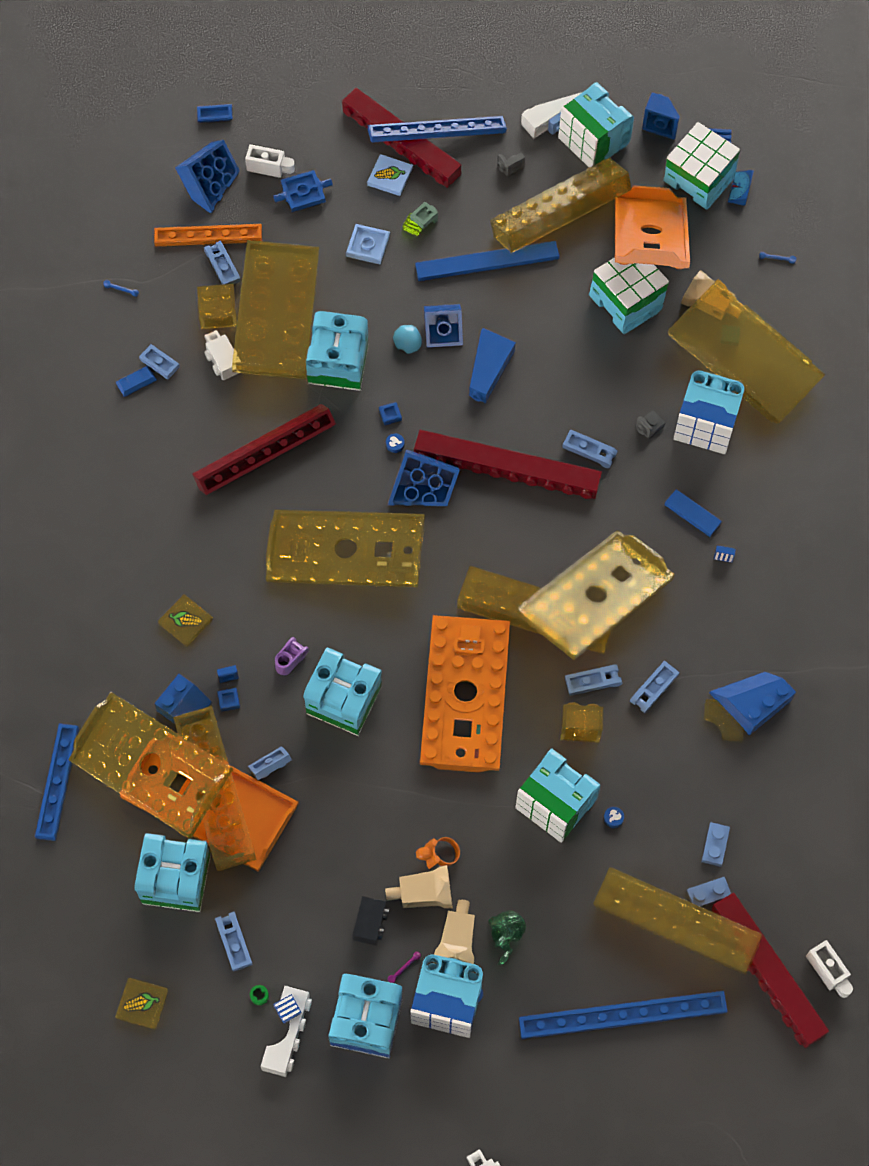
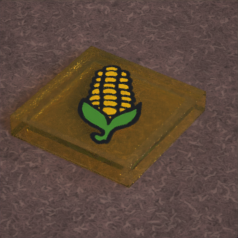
[158,594,213,647]
[115,977,168,1030]

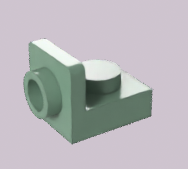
[410,202,438,229]

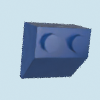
[642,92,680,140]
[424,304,463,347]
[154,674,212,733]

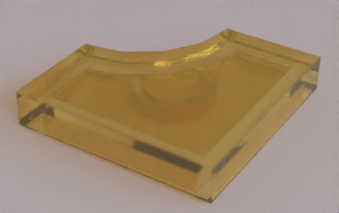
[704,699,744,742]

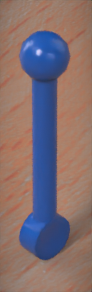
[759,252,796,264]
[103,280,139,297]

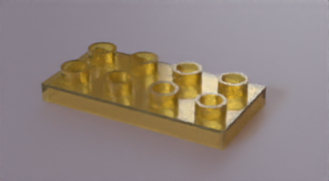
[232,240,319,379]

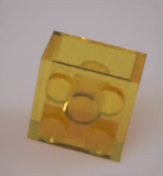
[197,284,237,329]
[560,703,603,742]

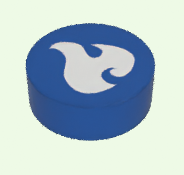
[386,433,404,453]
[604,807,624,828]

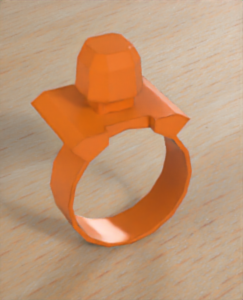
[416,837,460,869]

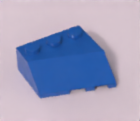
[175,140,240,213]
[388,449,460,506]
[709,672,796,735]

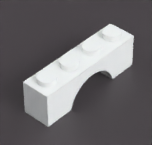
[261,986,312,1077]

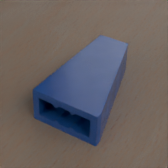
[469,328,516,403]

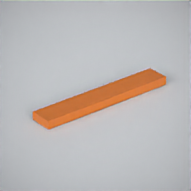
[154,224,262,246]

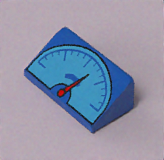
[728,170,754,206]

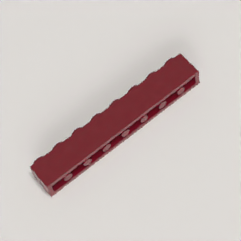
[342,87,462,188]
[192,404,336,495]
[711,892,829,1048]

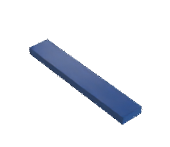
[35,723,79,841]

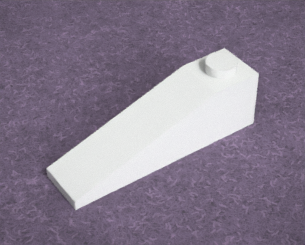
[521,92,582,138]

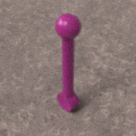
[388,951,421,983]

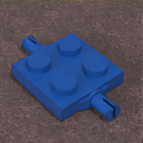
[273,170,333,212]

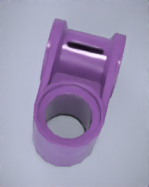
[275,637,309,675]

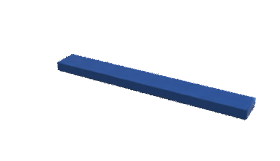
[367,116,507,142]
[415,241,559,281]

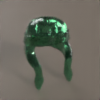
[488,910,526,965]

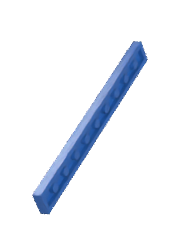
[518,991,727,1039]

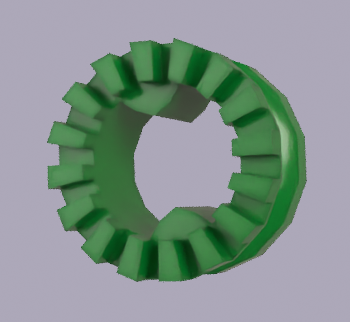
[250,985,269,1005]

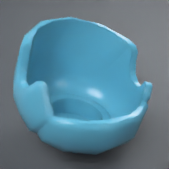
[393,325,422,354]

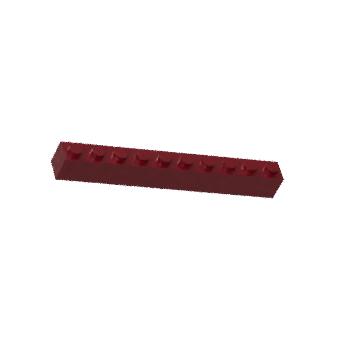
[414,429,602,499]

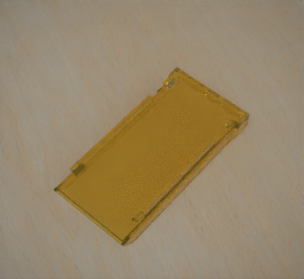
[668,279,825,424]

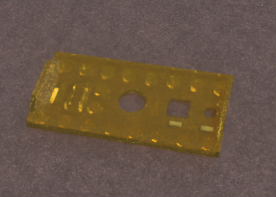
[266,510,425,587]
[516,530,675,660]
[68,692,233,839]

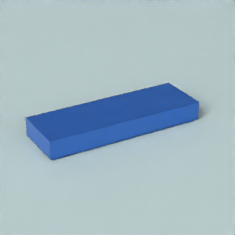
[664,489,722,537]

